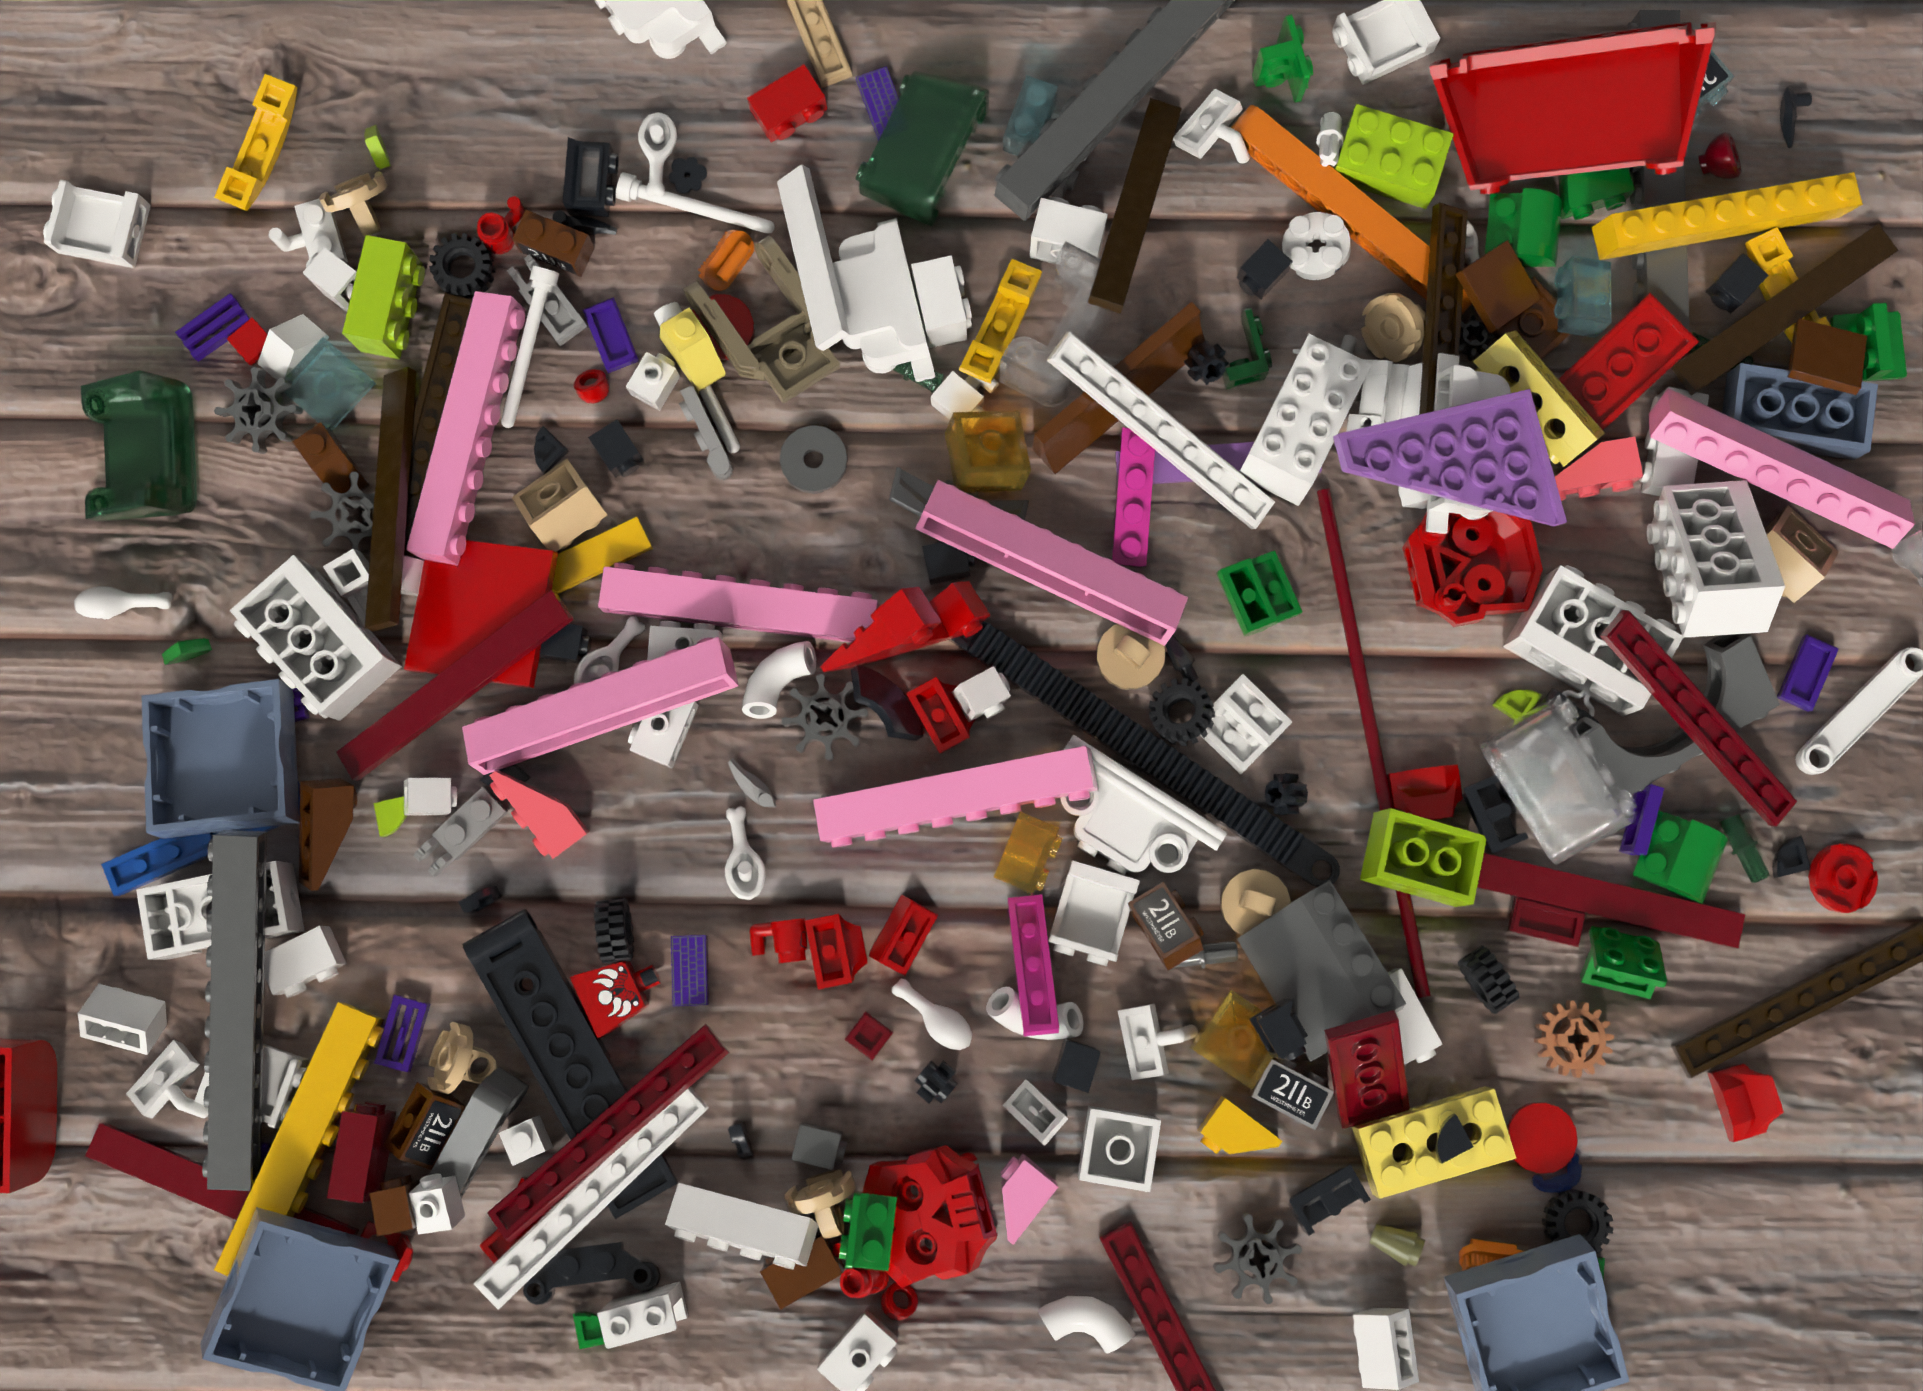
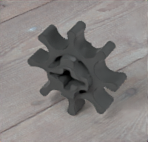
[214,367,303,454]
[309,472,375,551]
[781,674,869,761]
[1213,1213,1302,1304]

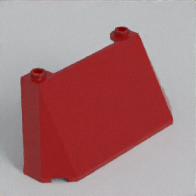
[1429,22,1716,194]

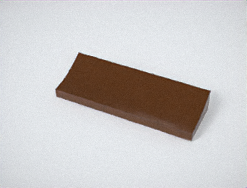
[1033,302,1205,474]

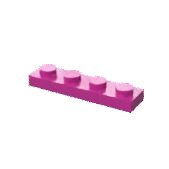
[1112,427,1155,567]
[1007,894,1059,1037]

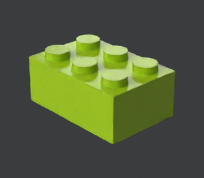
[1334,104,1454,209]
[342,235,425,360]
[1360,808,1486,907]

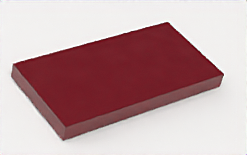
[1324,1010,1410,1129]

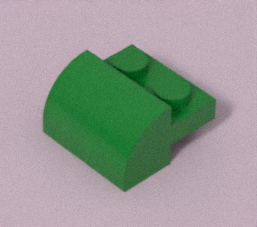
[1485,188,1562,267]
[1216,550,1303,637]
[1633,810,1728,904]

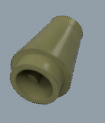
[1369,1223,1425,1266]

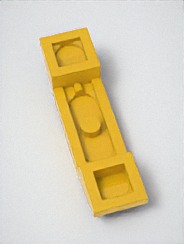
[214,74,297,211]
[1745,227,1831,343]
[959,259,1043,384]

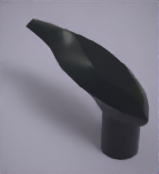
[1780,87,1812,148]
[553,210,617,236]

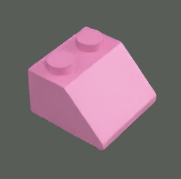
[1000,1154,1058,1245]

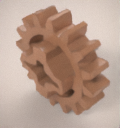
[1534,1000,1614,1078]

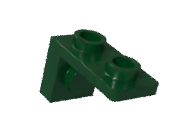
[1223,307,1272,390]

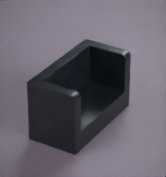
[1052,1039,1100,1093]

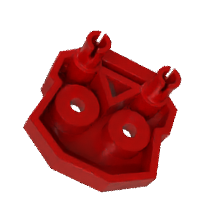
[1403,511,1543,628]
[862,1145,998,1288]

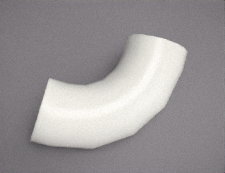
[742,641,816,719]
[986,987,1083,1040]
[1038,1296,1135,1353]

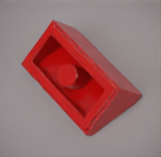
[869,895,938,976]

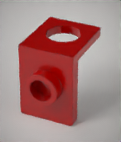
[360,1221,414,1282]

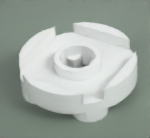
[1282,212,1351,280]

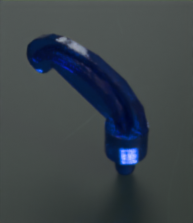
[1532,1153,1582,1193]

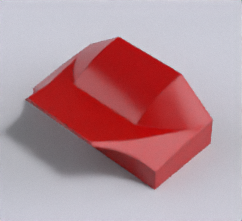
[906,677,977,754]
[1387,764,1463,820]
[805,913,868,990]
[1707,1063,1784,1142]

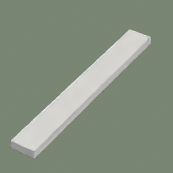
[1047,331,1275,529]
[474,1087,709,1310]

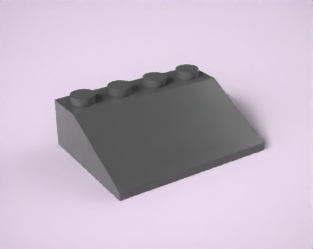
[1237,880,1406,1062]

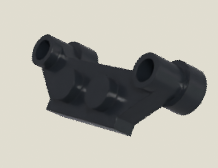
[523,1242,660,1305]

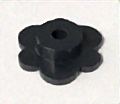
[668,157,707,194]

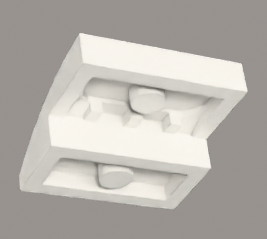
[1200,674,1292,775]

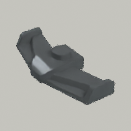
[889,467,1029,520]

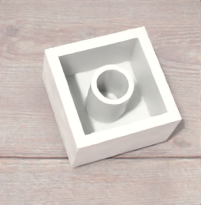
[1030,197,1108,274]
[911,255,972,348]
[1077,1106,1161,1192]

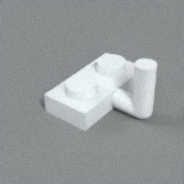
[1173,89,1250,164]
[269,199,348,263]
[1118,1004,1198,1080]
[126,1040,208,1118]

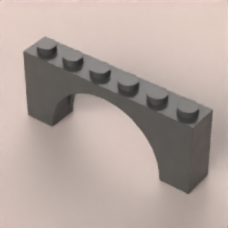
[1556,633,1780,812]

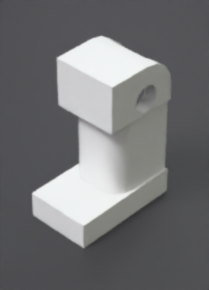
[1346,359,1409,432]

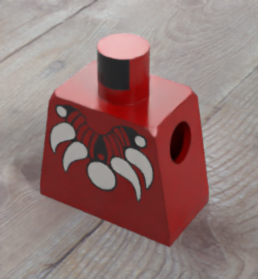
[570,961,661,1038]

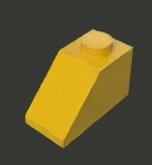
[1197,1096,1283,1154]

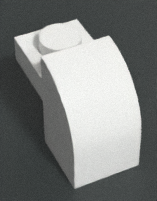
[323,549,369,627]

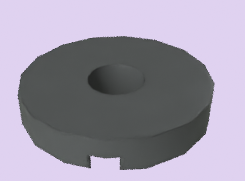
[779,425,848,494]

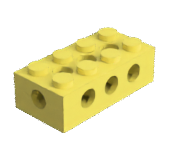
[1473,330,1605,466]
[1352,1086,1516,1199]

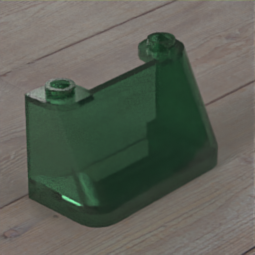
[856,70,989,227]
[81,370,197,521]

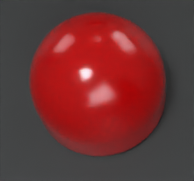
[573,369,609,404]
[881,1283,918,1321]

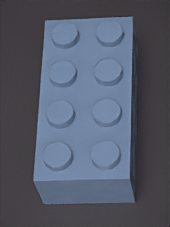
[1722,363,1878,460]

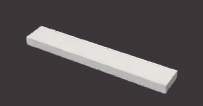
[777,164,850,351]

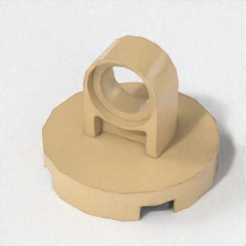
[319,171,388,237]
[1361,293,1426,362]
[1097,624,1165,690]
[1220,869,1291,936]
[428,1022,497,1094]
[785,1169,856,1239]

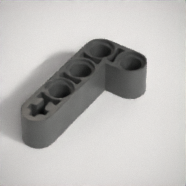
[429,1067,529,1198]

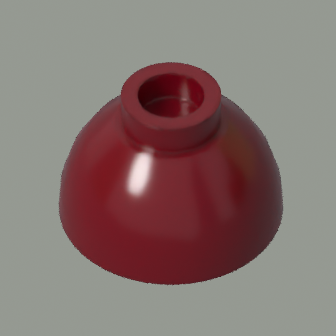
[1698,132,1742,179]

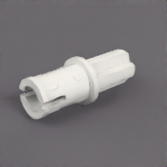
[1316,112,1344,167]

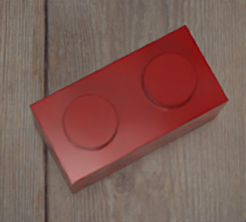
[747,64,827,143]

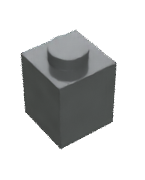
[791,1122,847,1170]

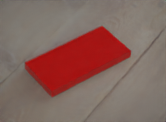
[1559,293,1699,430]

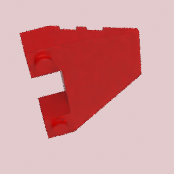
[820,581,991,672]

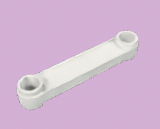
[1796,647,1923,775]

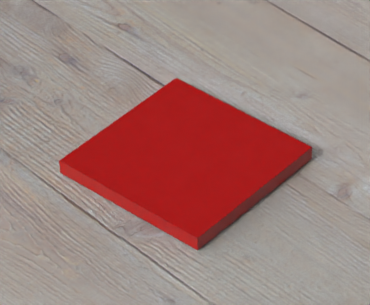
[404,540,558,688]

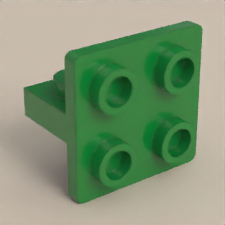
[1252,14,1313,103]
[1830,303,1907,381]
[1580,926,1667,999]
[839,1191,897,1271]

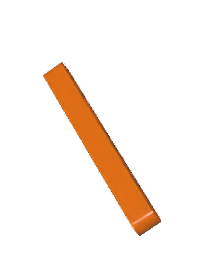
[1230,105,1472,316]

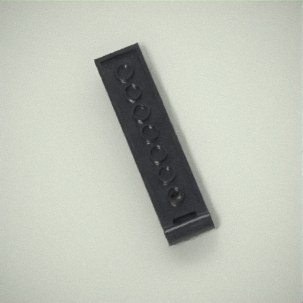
[462,909,678,1219]

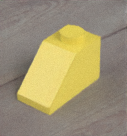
[659,307,726,393]

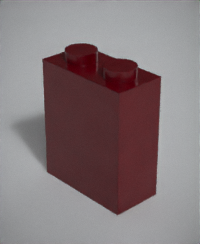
[327,1101,396,1203]

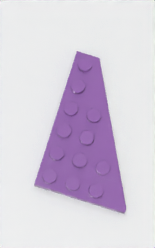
[1333,389,1567,526]

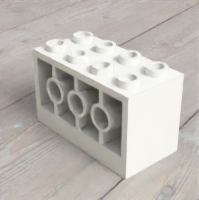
[1240,334,1372,506]
[1647,480,1785,638]
[229,555,402,721]
[1503,565,1683,716]

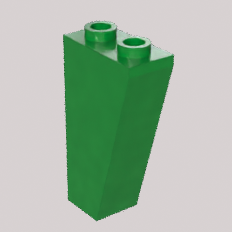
[1558,168,1635,220]

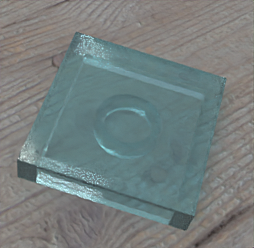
[284,337,376,431]

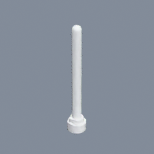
[616,172,775,234]
[501,266,559,428]
[654,302,740,453]

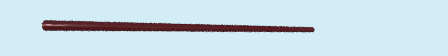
[1317,488,1431,998]

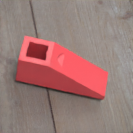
[1555,437,1643,501]
[489,770,590,859]

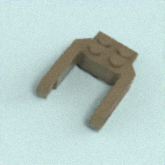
[683,236,840,404]

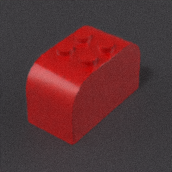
[0,1038,57,1194]

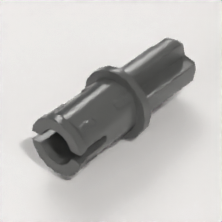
[1172,941,1238,969]

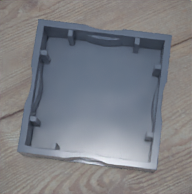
[141,679,300,839]
[200,1207,399,1391]
[1444,1234,1630,1391]

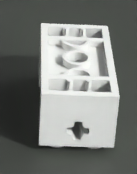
[136,861,305,960]

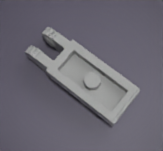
[507,254,587,346]
[679,386,733,481]
[414,787,508,877]

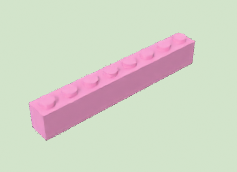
[406,291,525,565]
[1649,388,1915,549]
[915,480,1188,646]
[598,563,879,643]
[462,637,739,775]
[813,746,1098,848]

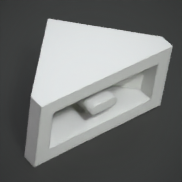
[257,314,329,380]
[1003,1079,1068,1146]

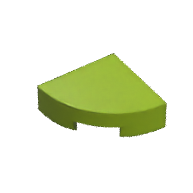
[364,125,391,170]
[1492,690,1542,724]
[373,796,407,837]

